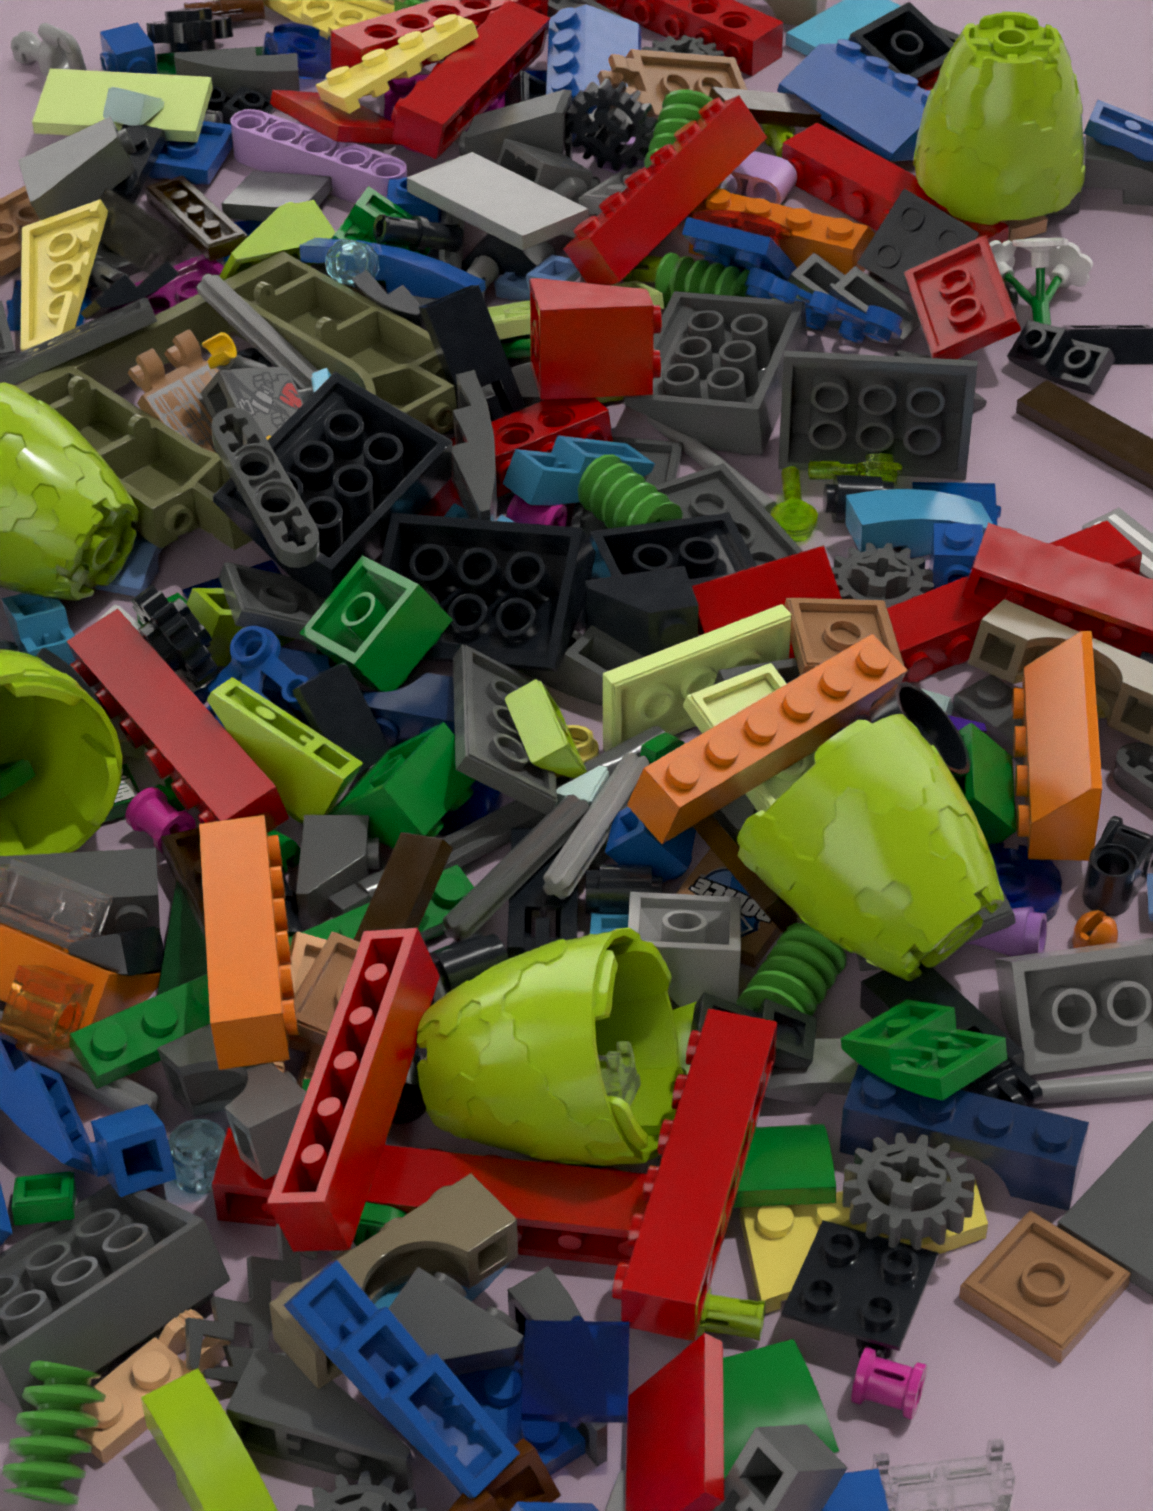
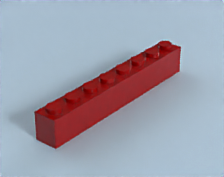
[212,1127,648,1266]

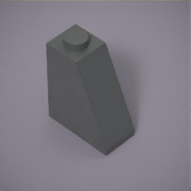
[459,90,572,163]
[18,116,137,221]

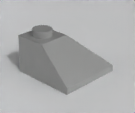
[628,892,741,1007]

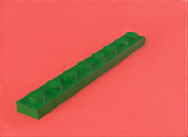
[69,864,474,1089]

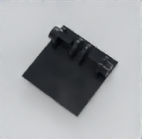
[857,188,979,296]
[781,1220,939,1359]

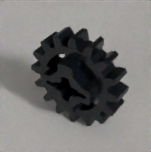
[146,8,234,53]
[566,79,658,171]
[131,585,219,688]

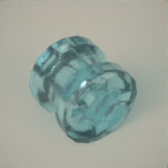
[325,239,379,287]
[168,1119,226,1195]

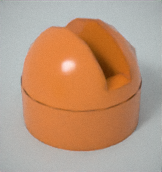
[1072,910,1118,948]

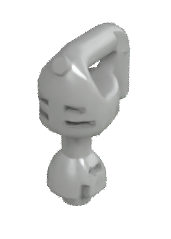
[10,23,86,77]

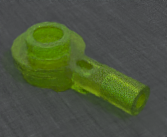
[808,453,903,486]
[770,466,818,542]

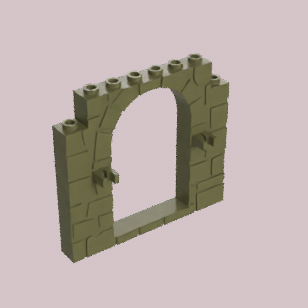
[16,251,457,550]

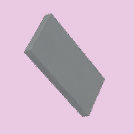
[407,152,588,250]

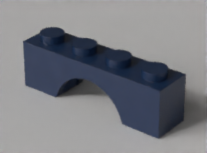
[262,648,455,748]
[839,1064,1089,1211]

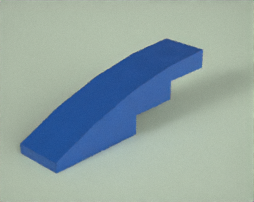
[299,238,486,298]
[0,1031,95,1175]
[284,1260,520,1499]

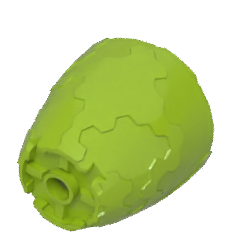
[913,11,1085,225]
[0,382,139,600]
[0,649,123,856]
[737,714,1004,981]
[417,928,687,1166]

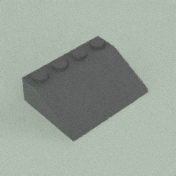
[623,291,808,455]
[778,351,978,480]
[0,1184,231,1413]

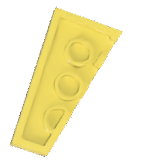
[263,0,394,41]
[316,14,479,114]
[20,199,108,352]
[740,1180,988,1314]

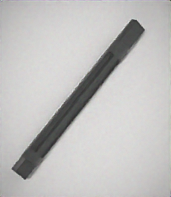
[328,726,665,918]

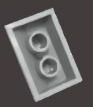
[995,938,1153,1075]

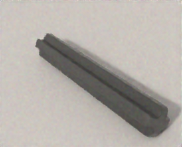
[442,794,589,941]

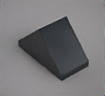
[462,233,557,276]

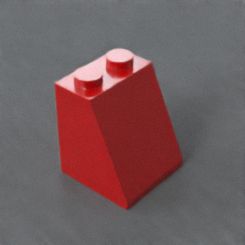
[530,278,662,400]

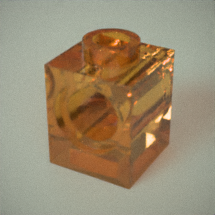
[0,965,94,1057]

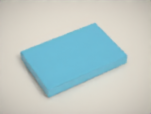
[786,0,901,56]

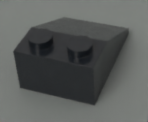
[589,512,757,586]

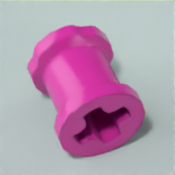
[506,495,568,527]
[125,787,196,854]
[851,1347,927,1420]

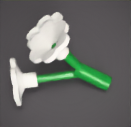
[990,238,1093,325]

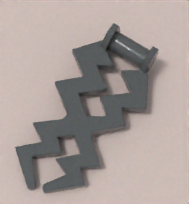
[185,1224,357,1384]

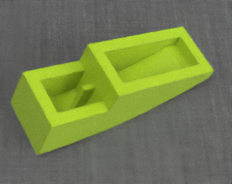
[141,1368,278,1511]

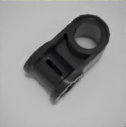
[1082,816,1153,916]

